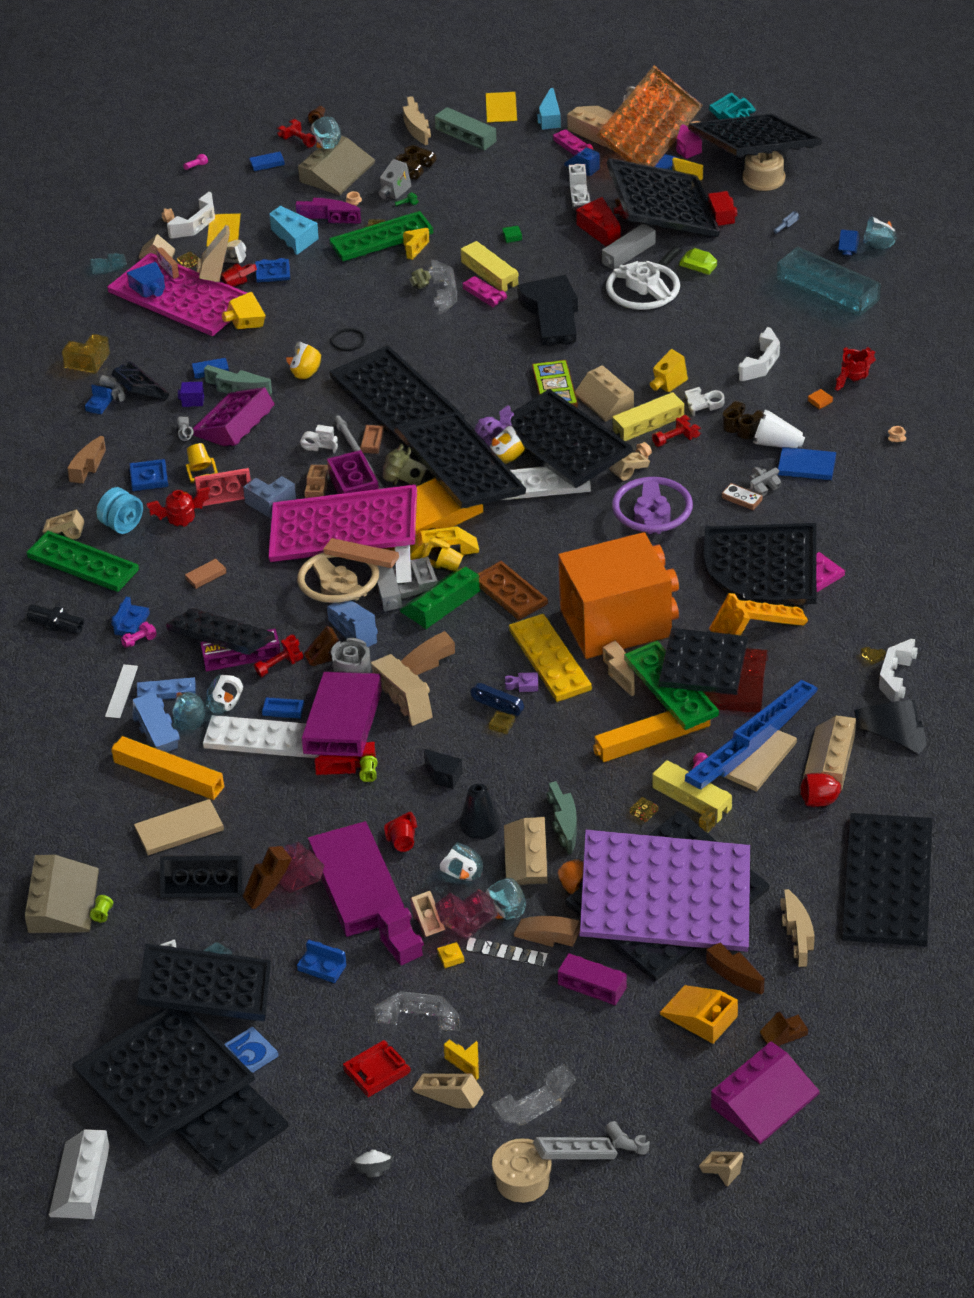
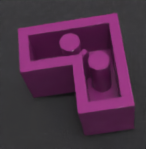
[377,902,424,966]

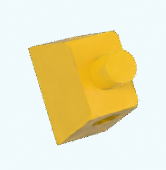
[222,292,266,329]
[650,349,688,392]

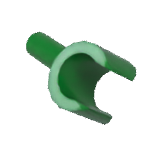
[395,192,419,206]

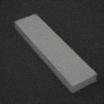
[533,1137,618,1159]

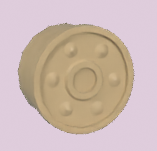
[743,151,785,191]
[492,1139,552,1203]

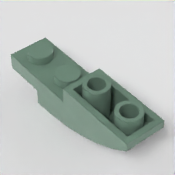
[204,365,272,395]
[546,781,577,854]

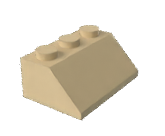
[575,365,634,422]
[504,817,548,885]

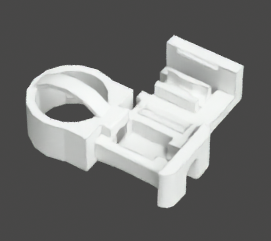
[685,387,724,416]
[300,425,338,454]

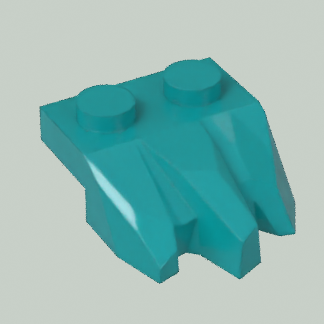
[708,92,756,119]

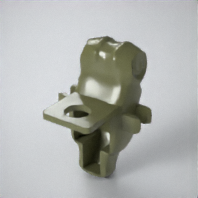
[382,444,427,486]

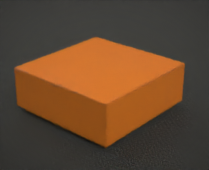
[808,389,833,409]

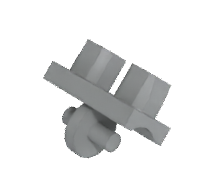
[748,467,782,496]

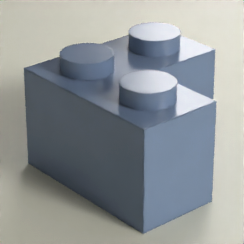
[243,476,296,518]

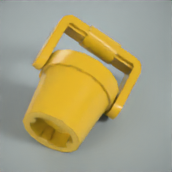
[185,443,218,483]
[422,537,463,571]

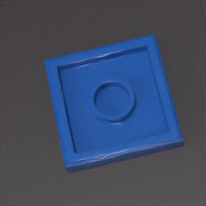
[129,459,168,491]

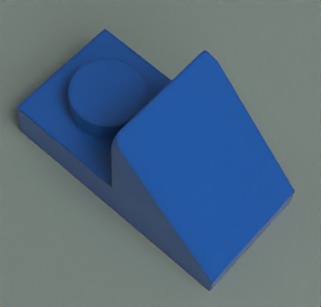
[85,385,113,414]

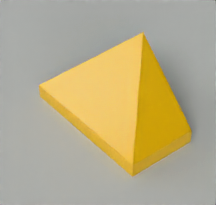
[672,157,703,180]

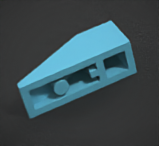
[537,88,561,130]

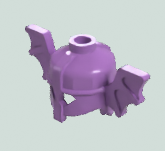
[474,405,514,447]

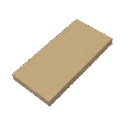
[724,730,797,792]
[134,799,224,855]

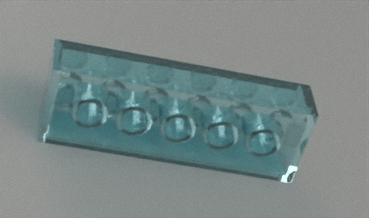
[777,246,881,316]

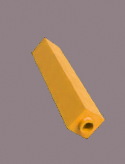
[593,711,710,763]
[111,736,224,800]

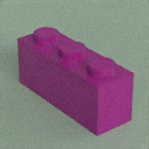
[558,954,627,1006]

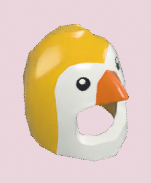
[286,342,321,379]
[490,426,525,464]

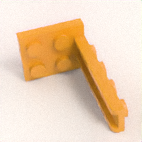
[709,593,808,635]

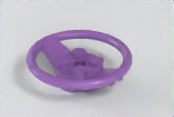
[612,477,693,534]

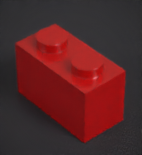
[708,191,738,226]

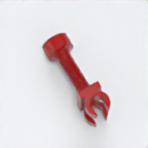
[277,119,316,147]
[652,415,701,447]
[253,635,304,677]

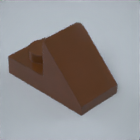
[304,626,339,666]
[760,1011,808,1046]

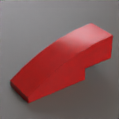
[315,742,376,775]

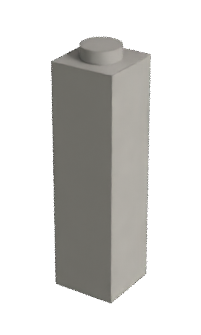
[602,223,656,270]
[376,566,403,612]

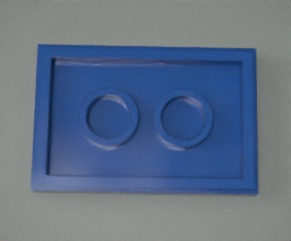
[778,447,836,480]

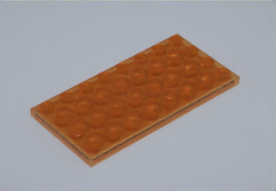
[596,65,703,167]

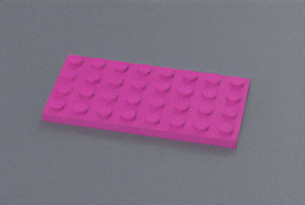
[107,253,247,336]
[269,485,417,562]

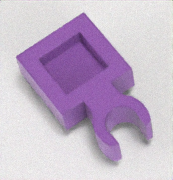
[505,672,538,692]

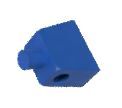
[127,262,165,297]

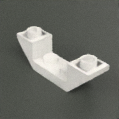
[569,164,590,210]
[167,192,215,238]
[738,327,780,381]
[879,639,918,702]

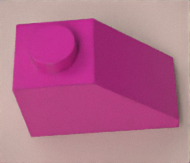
[676,124,702,159]

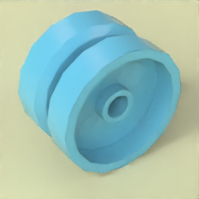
[96,487,143,534]

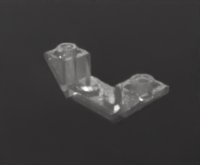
[428,260,457,314]
[374,991,461,1032]
[491,1064,577,1125]

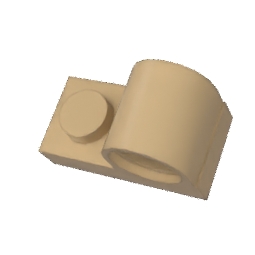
[609,452,650,481]
[43,509,84,539]

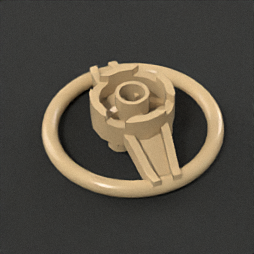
[297,552,379,603]

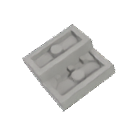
[393,557,437,599]

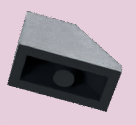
[424,749,463,789]

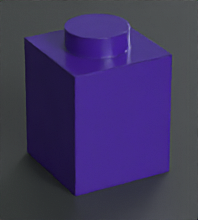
[178,382,204,407]

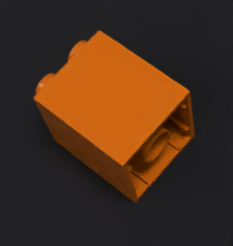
[558,532,679,659]

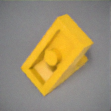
[403,228,429,260]
[443,1039,479,1080]

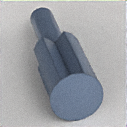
[773,211,799,234]

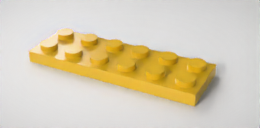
[509,613,592,702]

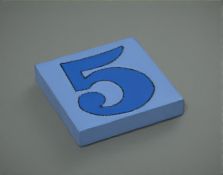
[224,1026,278,1073]

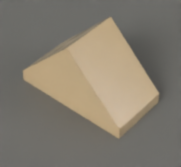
[139,234,175,259]

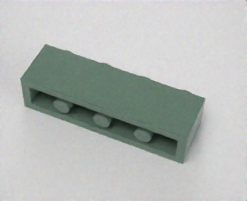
[435,107,497,151]

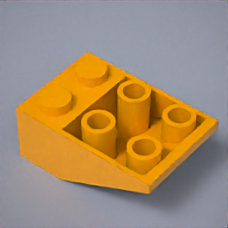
[660,985,738,1044]

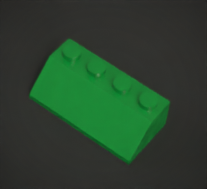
[400,566,480,629]

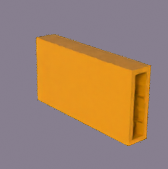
[384,478,483,551]

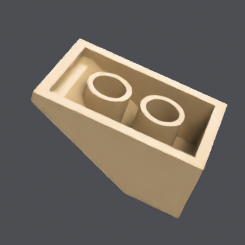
[196,225,230,282]

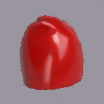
[800,773,841,807]

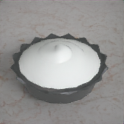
[351,1150,394,1177]

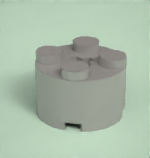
[331,638,371,673]

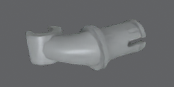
[99,375,125,402]
[177,417,194,441]
[605,1121,650,1155]

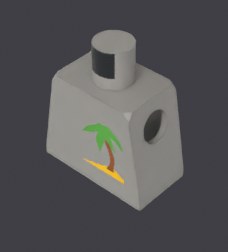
[378,159,411,199]

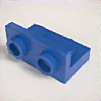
[255,258,290,282]
[111,597,150,636]
[297,940,346,983]

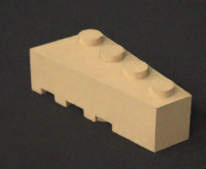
[371,654,433,726]

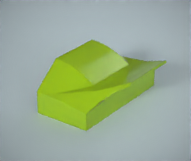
[680,248,717,275]

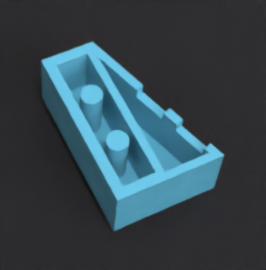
[269,206,319,255]

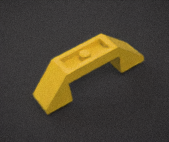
[410,526,479,560]

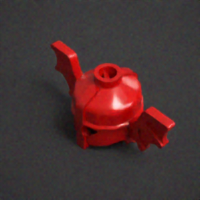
[834,347,876,391]
[146,487,210,527]

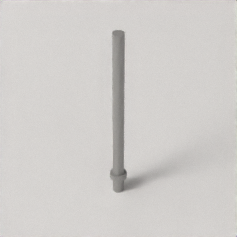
[334,416,384,489]

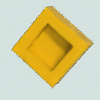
[437,942,464,968]

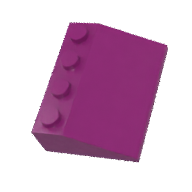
[192,387,275,446]
[711,1041,820,1144]

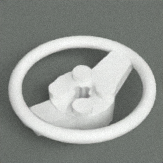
[606,261,680,310]

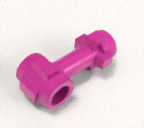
[121,622,157,648]

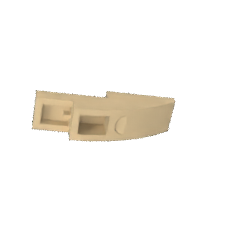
[403,97,431,145]
[780,889,814,967]

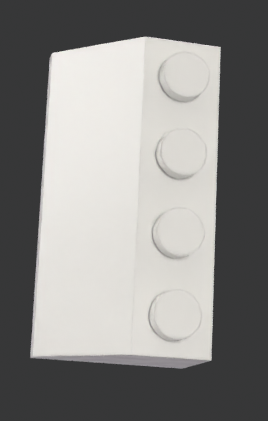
[49,1130,109,1219]

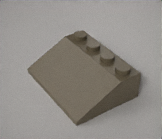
[298,133,375,195]
[25,855,99,933]

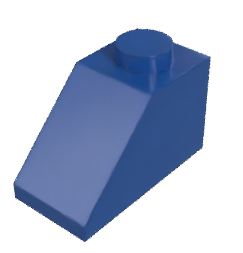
[564,147,600,176]
[838,230,860,256]

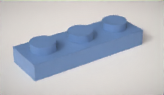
[137,677,196,699]

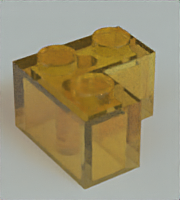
[62,334,110,374]

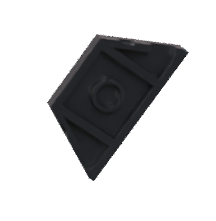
[111,361,169,399]

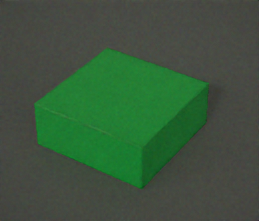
[502,226,522,243]

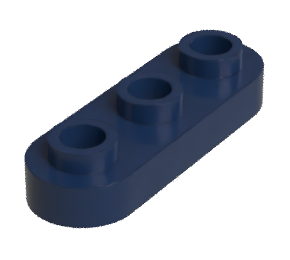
[470,683,524,716]

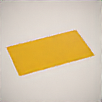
[486,92,517,122]
[207,213,241,246]

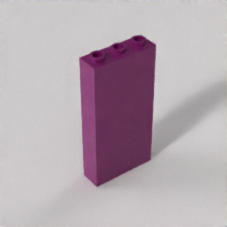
[302,672,382,756]
[308,821,404,937]

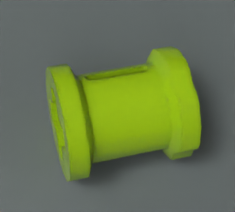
[359,756,378,782]
[90,895,114,923]

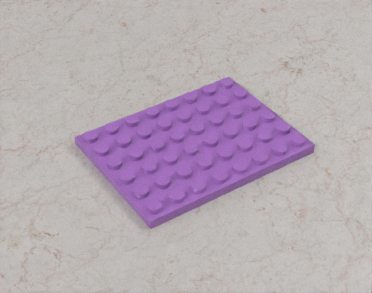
[580,830,750,952]

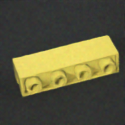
[461,241,519,292]
[612,392,684,441]
[652,760,732,823]

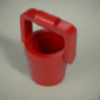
[220,263,257,287]
[384,812,417,852]

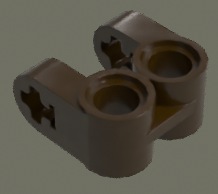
[396,145,437,180]
[723,400,766,439]

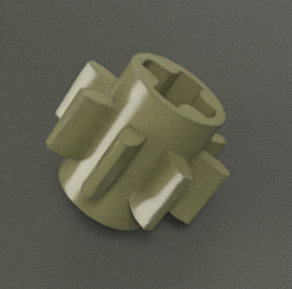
[409,268,431,289]

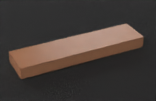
[323,538,399,568]

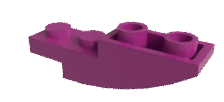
[295,198,361,223]

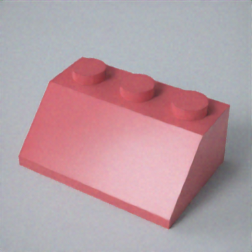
[194,468,251,506]

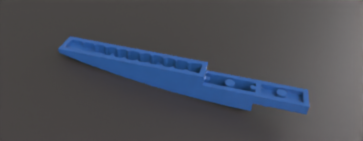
[685,680,818,790]

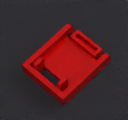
[343,1040,411,1098]

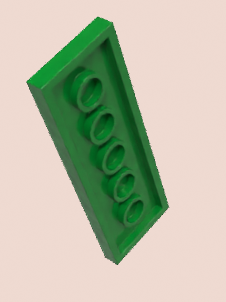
[329,211,434,261]
[27,531,139,592]
[624,641,719,730]

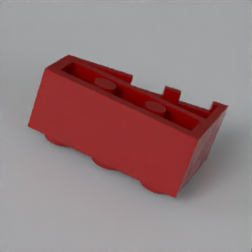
[576,197,621,247]

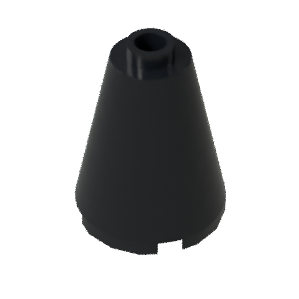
[460,783,500,839]

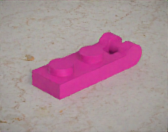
[553,129,593,155]
[462,276,507,307]

